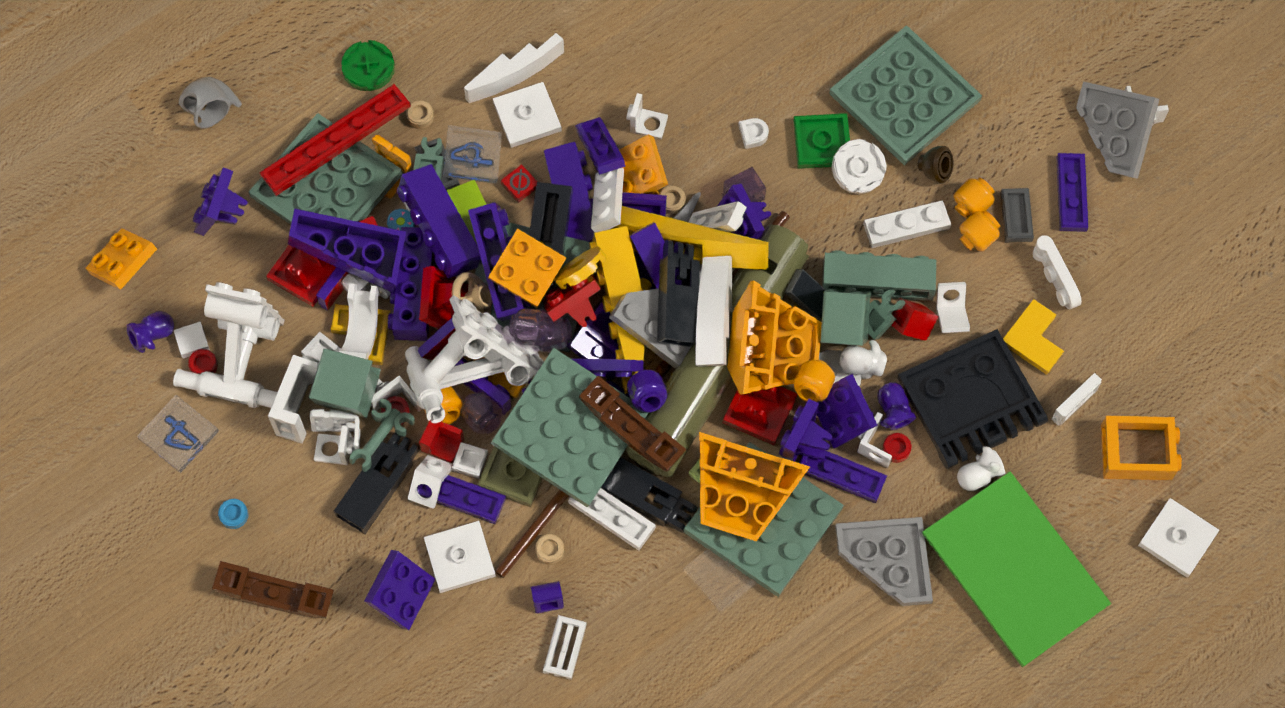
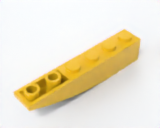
[609,206,769,270]
[589,226,644,394]

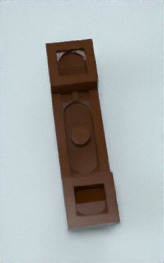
[579,376,687,472]
[212,561,334,619]

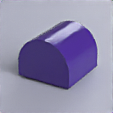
[531,581,564,614]

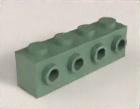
[822,250,937,301]

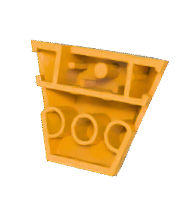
[727,280,822,394]
[699,432,810,541]

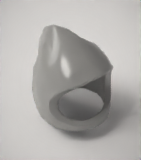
[179,77,242,129]

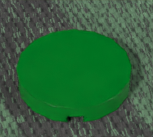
[341,40,395,91]

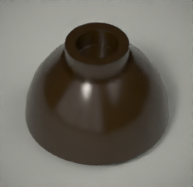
[918,146,954,184]

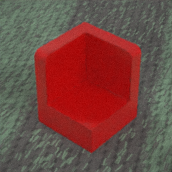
[891,298,939,341]
[419,420,464,463]

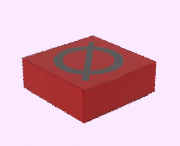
[501,164,538,203]

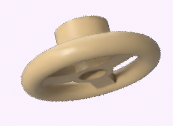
[452,272,493,315]

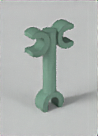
[349,398,415,472]

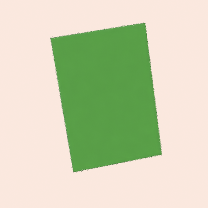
[922,471,1112,668]

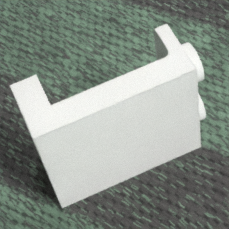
[268,355,319,444]

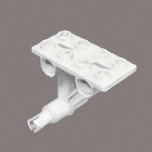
[173,282,285,408]
[405,295,544,423]

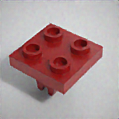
[266,245,336,307]
[419,266,469,329]
[542,275,600,327]
[723,386,798,446]

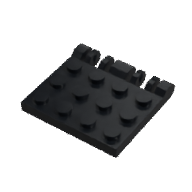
[897,329,1048,469]

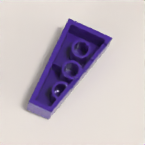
[287,209,406,293]

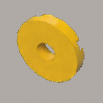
[554,246,606,289]

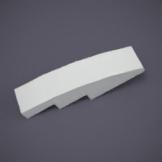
[464,33,564,103]
[696,256,732,367]

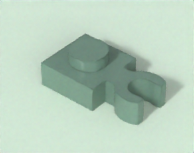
[413,137,444,180]
[868,289,905,340]

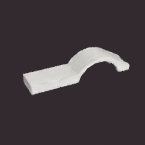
[339,283,378,359]

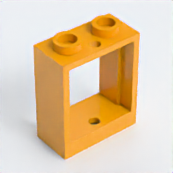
[1101,416,1182,480]

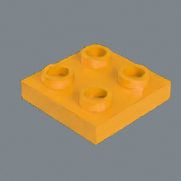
[619,134,668,195]
[85,228,157,290]
[488,229,566,308]

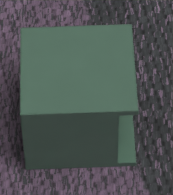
[820,288,871,346]
[309,349,381,418]

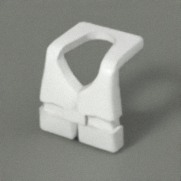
[310,409,360,450]

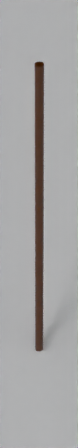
[495,211,790,578]

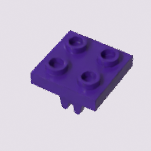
[192,167,248,236]
[716,183,771,239]
[817,374,878,449]
[779,399,832,462]
[364,550,436,630]

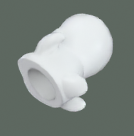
[840,340,887,379]
[957,446,1005,491]

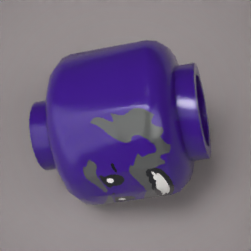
[627,370,667,412]

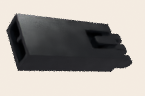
[529,182,573,289]
[657,240,700,347]
[334,432,421,535]
[601,457,698,532]

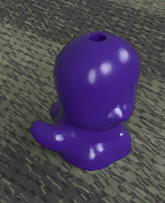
[127,311,174,353]
[877,383,916,430]

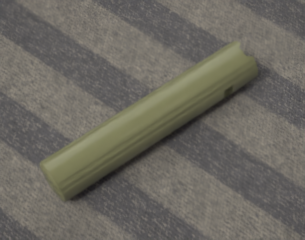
[626,224,809,477]

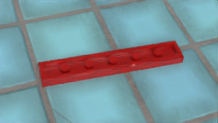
[259,84,411,196]

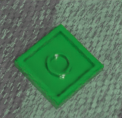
[793,113,850,169]

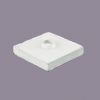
[493,82,562,148]
[1138,498,1219,578]
[424,521,496,593]

